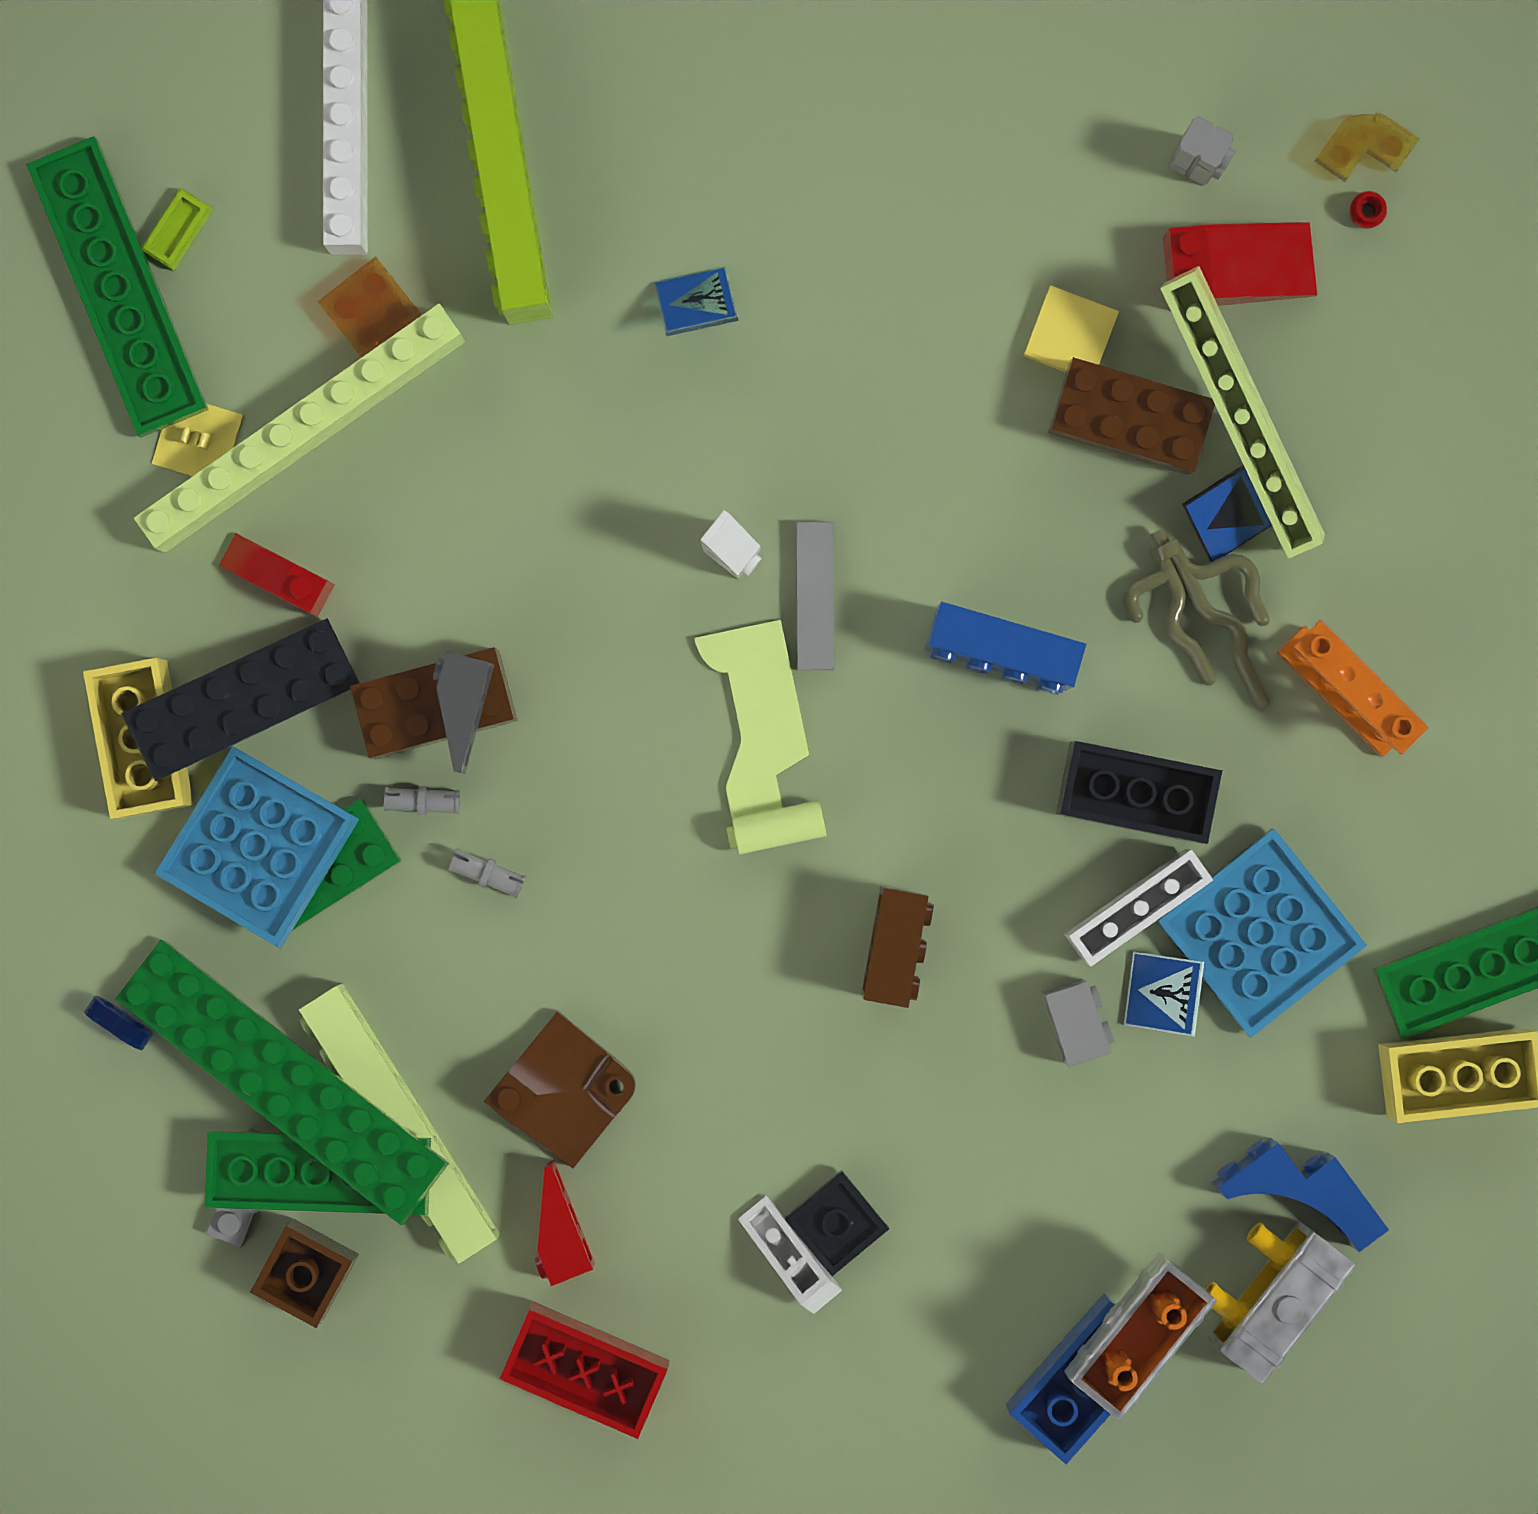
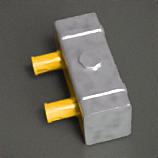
[1205,1221,1357,1385]

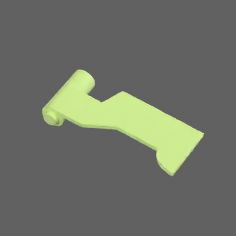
[694,620,827,855]

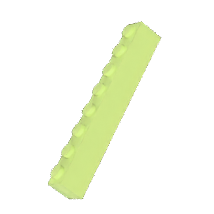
[1160,266,1325,559]
[299,983,500,1264]

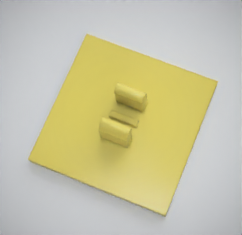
[151,404,244,476]

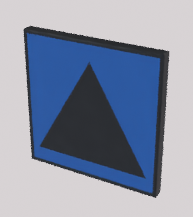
[1182,465,1272,562]

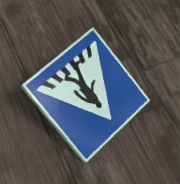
[1124,952,1204,1037]

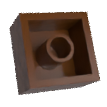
[250,1219,359,1328]

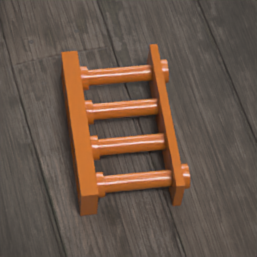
[1276,620,1429,757]

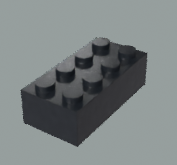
[1056,741,1223,844]

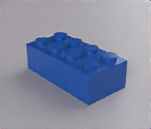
[924,601,1087,695]
[1006,1293,1116,1465]

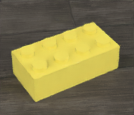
[83,658,194,819]
[1378,1028,1538,1123]

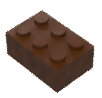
[861,886,934,1008]

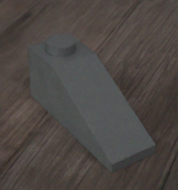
[433,651,494,774]

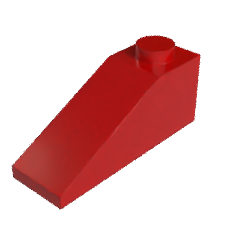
[219,533,335,617]
[534,1160,595,1286]

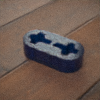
[84,995,153,1050]

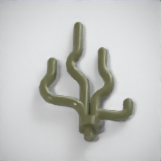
[1123,528,1270,709]

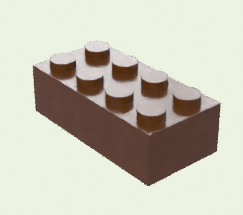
[1048,357,1215,475]
[350,647,518,759]

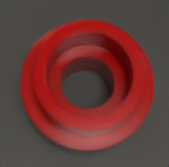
[1349,191,1387,229]

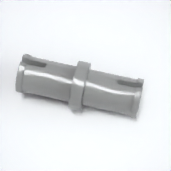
[384,786,460,815]
[448,848,526,898]

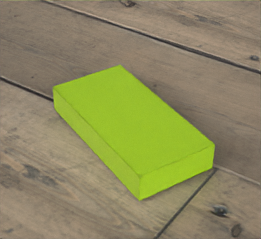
[141,187,214,271]

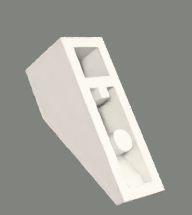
[701,510,762,579]
[738,1196,842,1314]

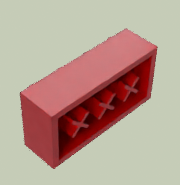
[499,1301,670,1439]

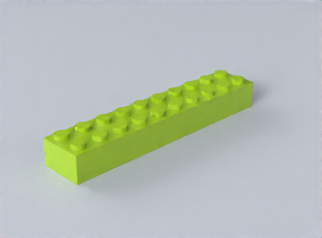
[443,0,553,325]

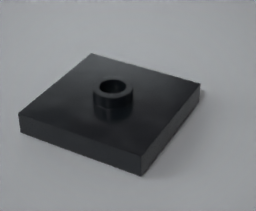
[785,1170,889,1276]

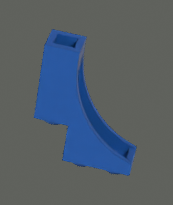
[1212,1138,1389,1252]

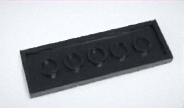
[121,618,360,782]

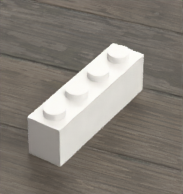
[1064,849,1213,967]

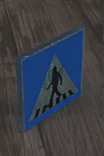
[654,266,739,337]

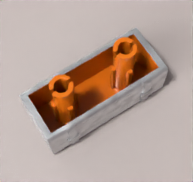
[1064,1253,1217,1422]

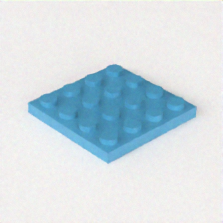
[154,746,359,949]
[1157,828,1367,1038]

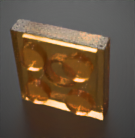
[317,256,422,358]

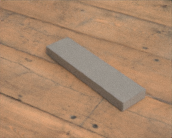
[796,522,834,670]

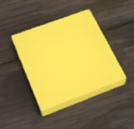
[1023,285,1119,372]

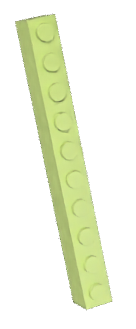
[134,304,466,553]

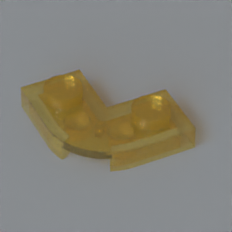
[1314,112,1420,182]

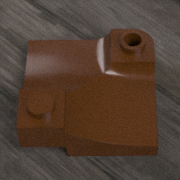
[483,1011,636,1169]

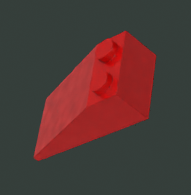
[1163,222,1318,311]

